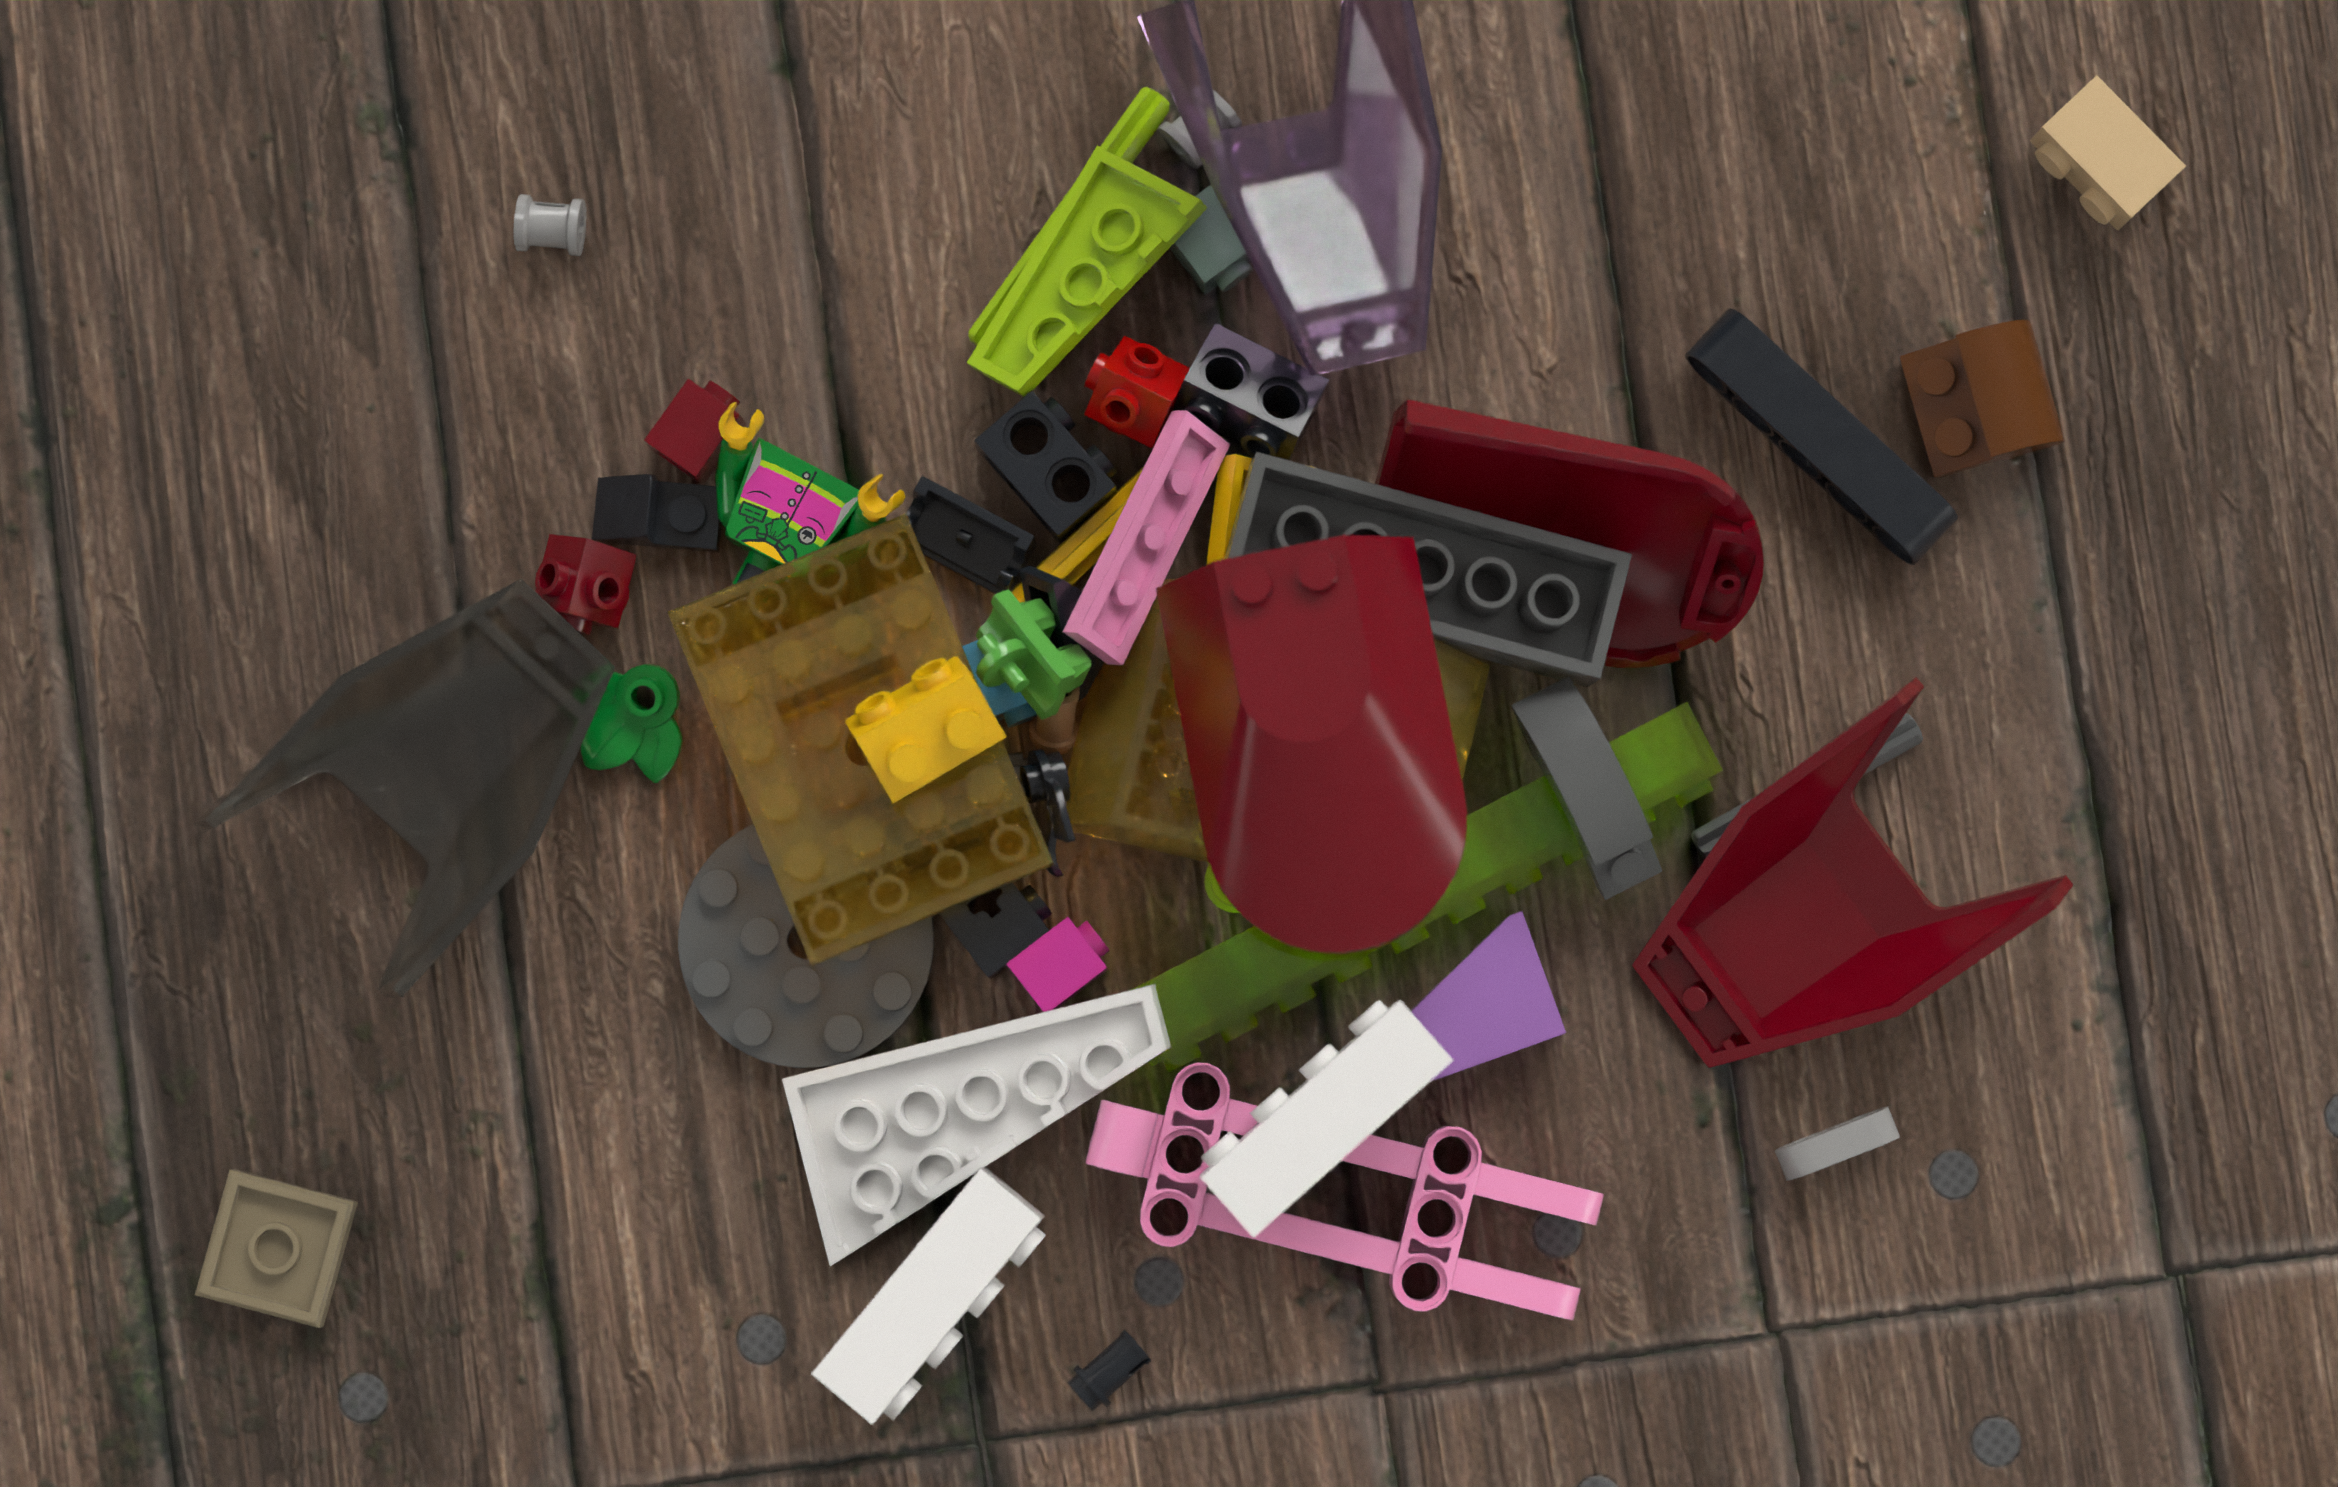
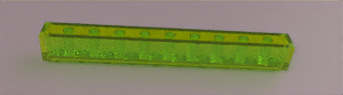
[1131,702,1723,1073]

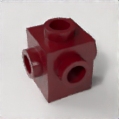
[531,534,637,635]

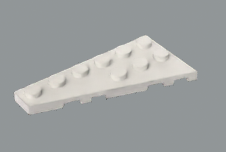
[782,984,1171,1266]

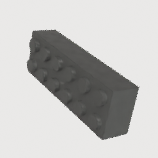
[1225,452,1632,688]

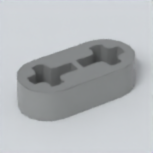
[1775,1106,1900,1181]

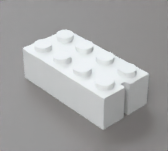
[1200,1000,1453,1238]
[812,1167,1046,1425]

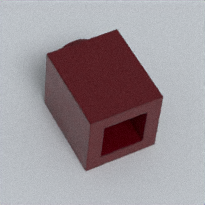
[644,378,747,485]

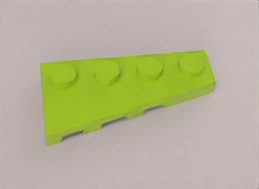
[967,145,1208,397]

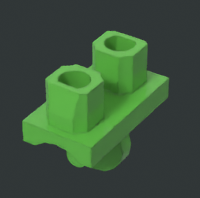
[976,589,1091,720]

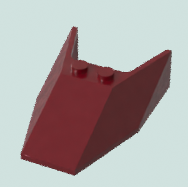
[1632,677,2074,1068]

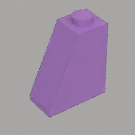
[1410,911,1566,1082]

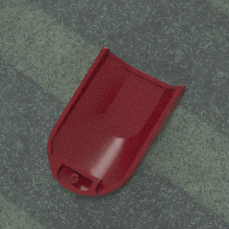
[1375,399,1764,668]
[1156,535,1467,954]

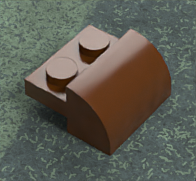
[1899,320,2065,478]

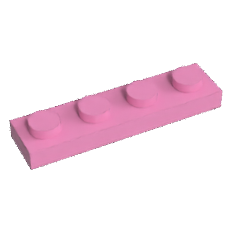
[1063,410,1231,665]

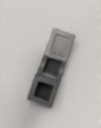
[1511,676,1662,900]

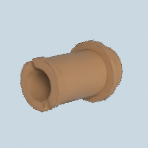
[1029,687,1080,755]

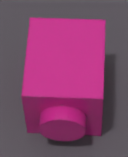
[1007,917,1110,1012]

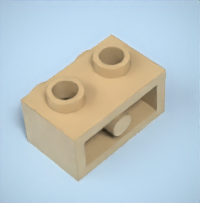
[2030,75,2186,231]

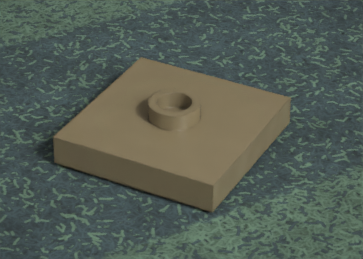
[195,1169,358,1328]

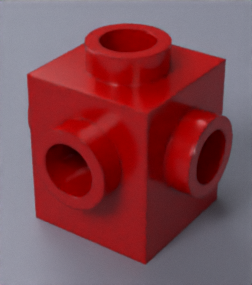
[1084,335,1190,448]

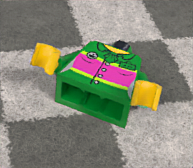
[715,402,905,602]

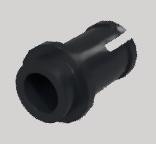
[1067,1330,1152,1412]

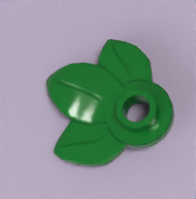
[569,664,683,783]

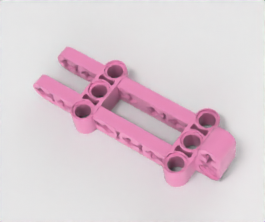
[1085,1062,1604,1320]

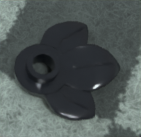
[1020,748,1076,877]

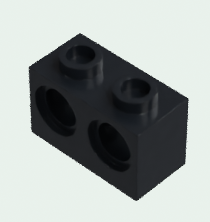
[1173,323,1329,461]
[974,391,1118,544]

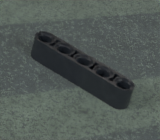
[1685,308,1958,565]

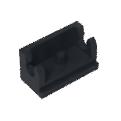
[895,476,1037,594]

